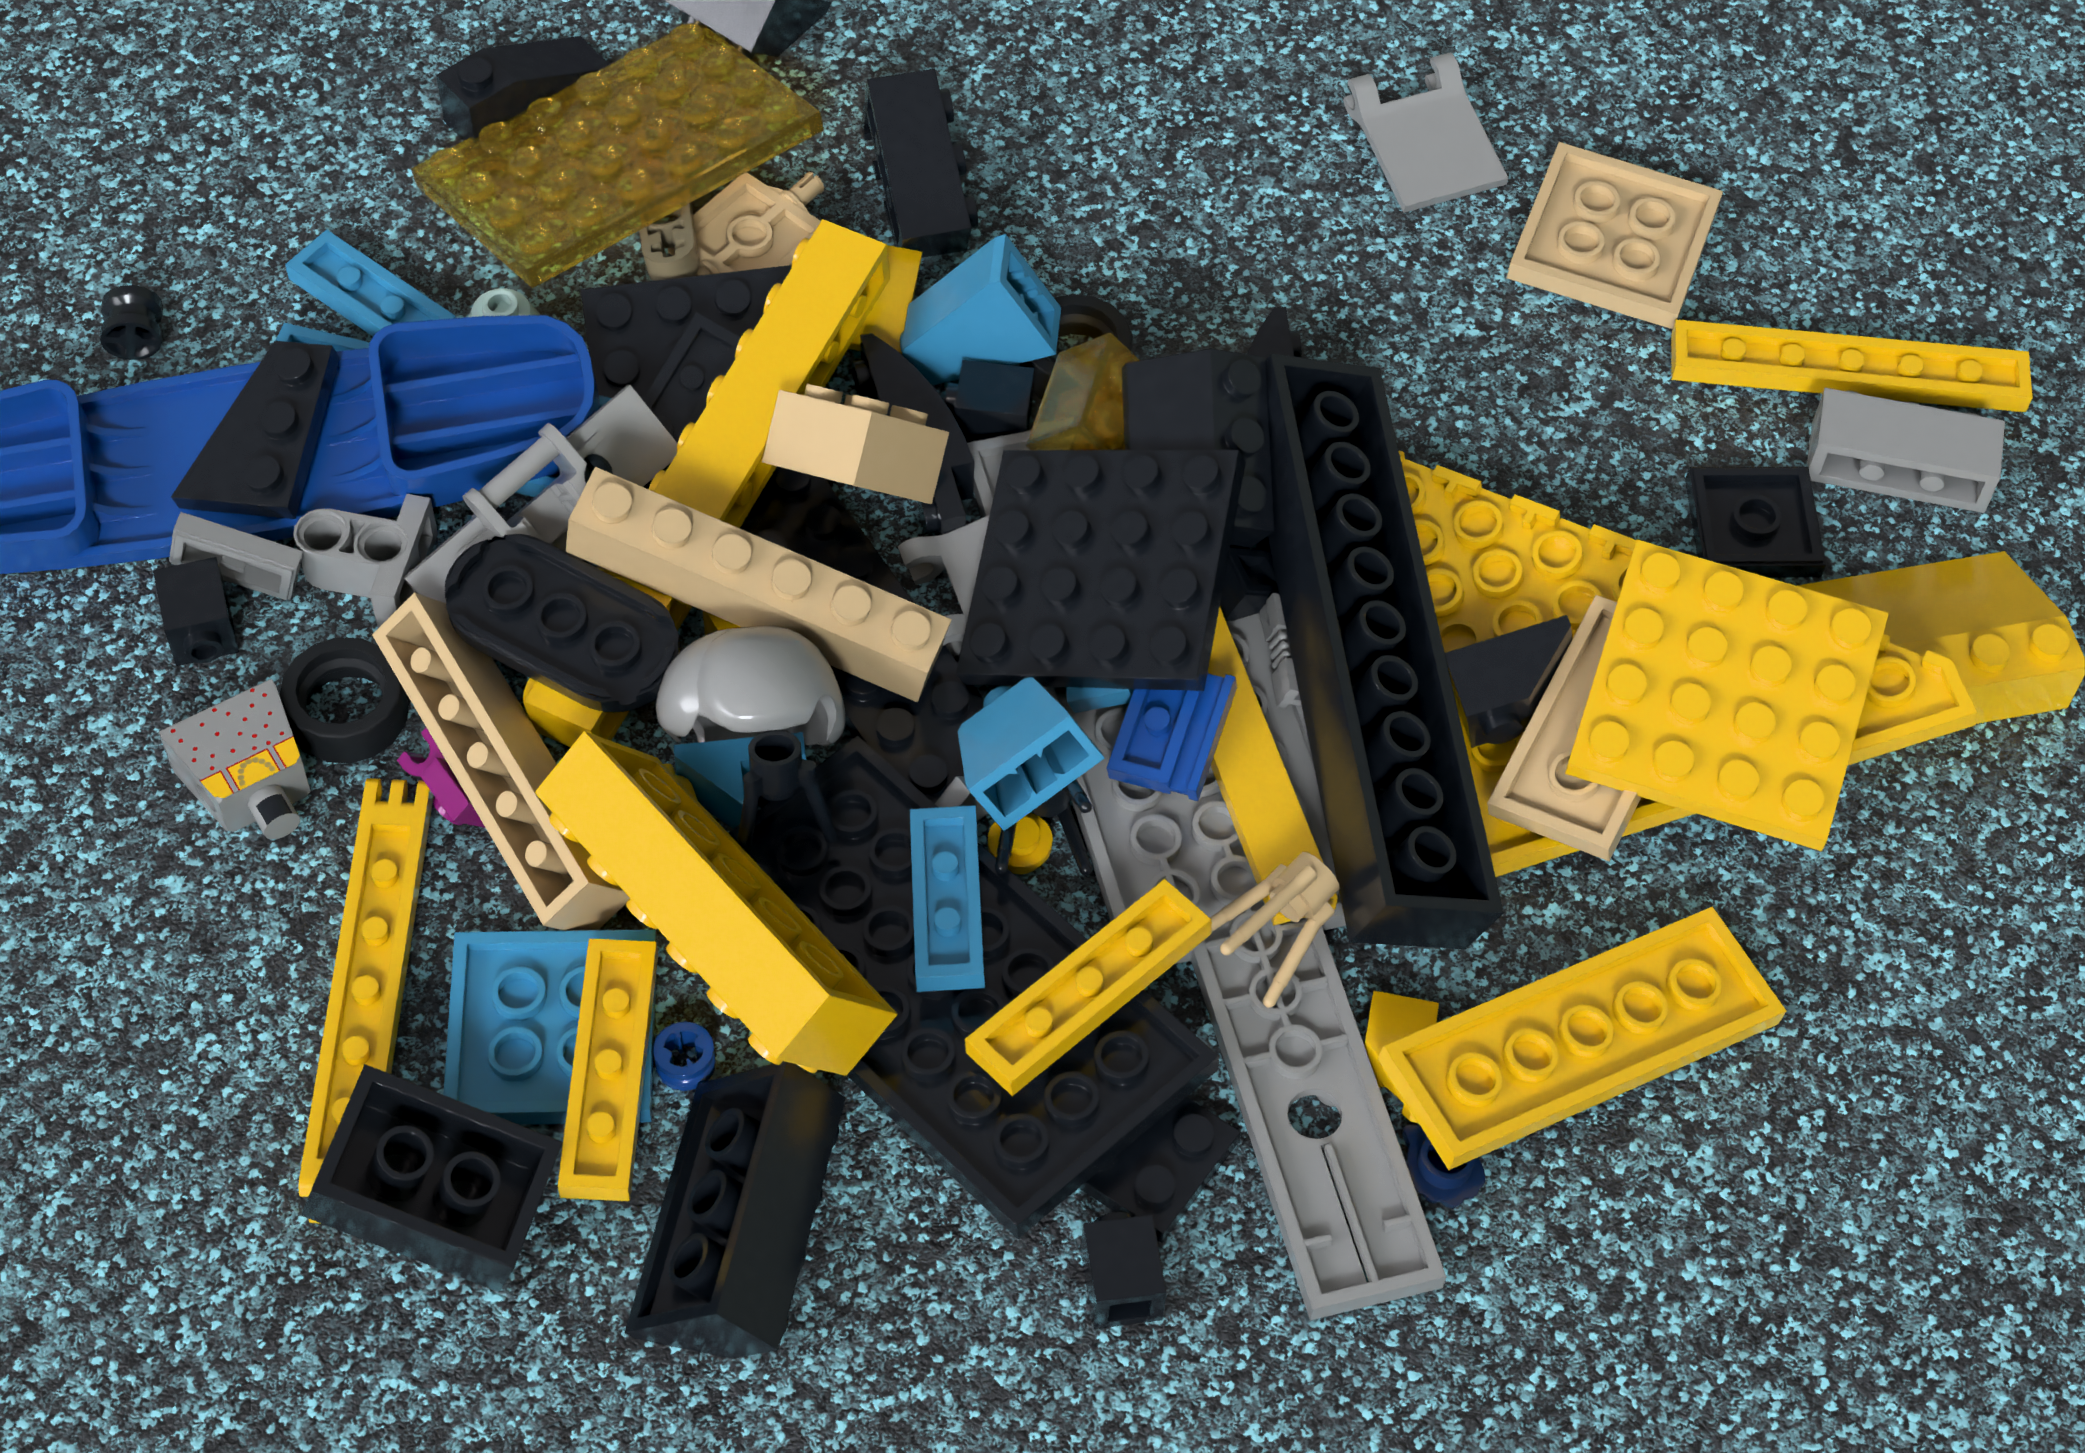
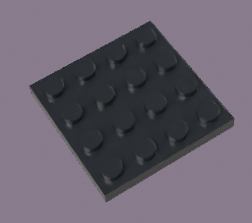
[956,450,1246,691]

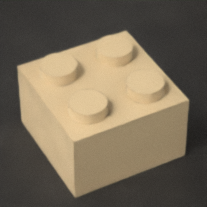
[762,384,949,504]

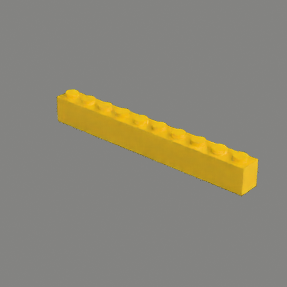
[523,219,890,747]

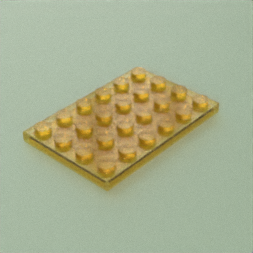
[411,24,824,288]

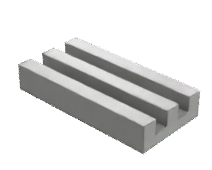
[169,512,303,600]

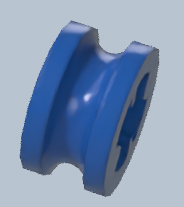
[653,1021,716,1091]

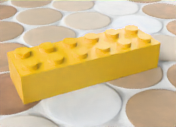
[535,731,898,1076]

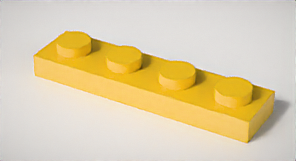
[965,879,1212,1096]
[558,938,658,1201]

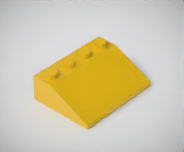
[1796,551,2085,724]

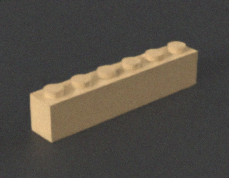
[566,467,952,703]
[372,592,630,931]

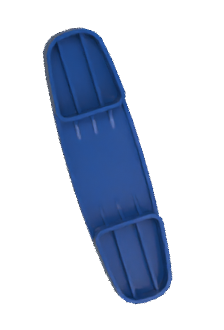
[0,315,601,574]

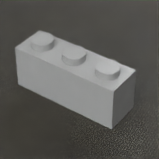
[1807,388,2005,513]

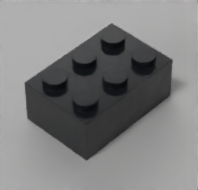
[301,1064,563,1292]

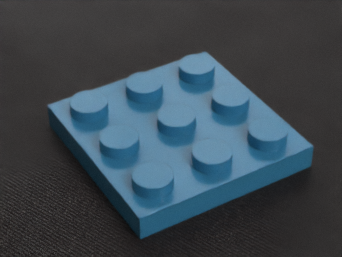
[443,930,657,1124]

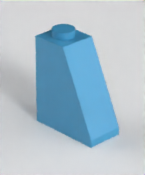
[900,234,1061,386]

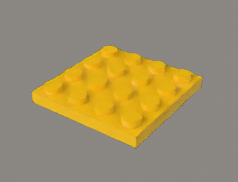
[1565,540,1889,851]

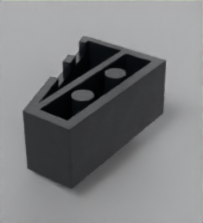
[861,68,978,258]

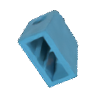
[958,677,1105,831]

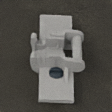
[403,385,678,603]

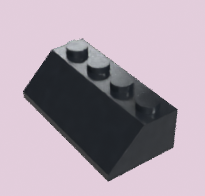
[624,1061,846,1359]

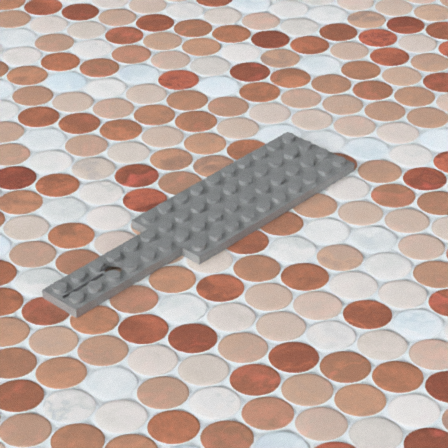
[967,412,1446,1321]

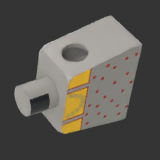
[159,678,311,840]

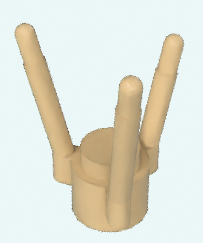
[1210,852,1340,1008]

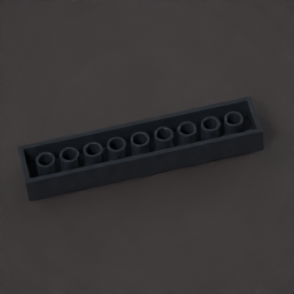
[1266,353,1504,949]

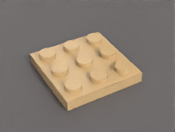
[1507,142,1723,329]

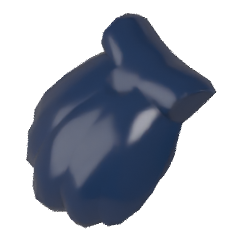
[1403,1125,1485,1209]

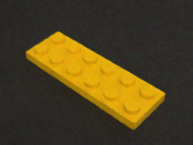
[1378,906,1787,1170]

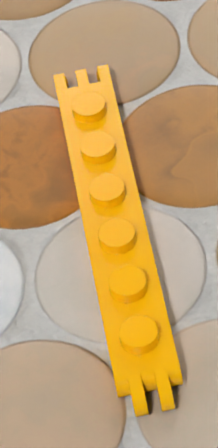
[298,778,434,1224]

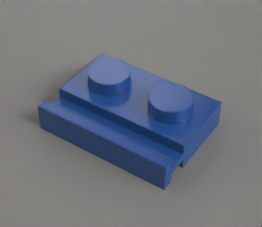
[1106,673,1237,801]

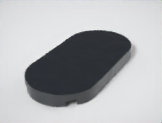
[445,534,682,713]

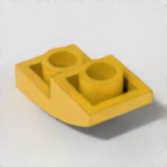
[848,245,922,355]

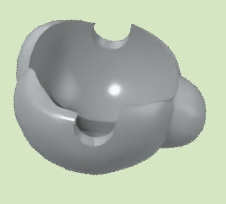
[656,626,846,746]

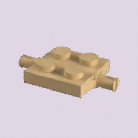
[668,171,824,276]

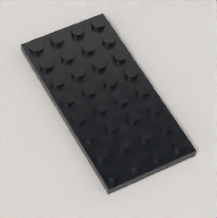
[728,736,1219,1239]

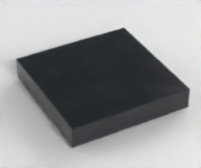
[1685,467,1826,578]

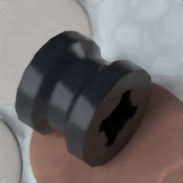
[100,285,163,360]

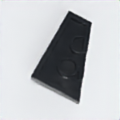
[171,341,340,519]

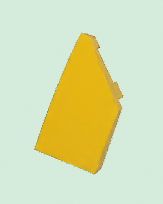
[1364,990,1439,1123]

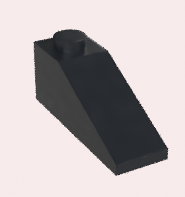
[436,36,615,155]

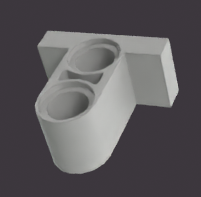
[293,494,438,628]

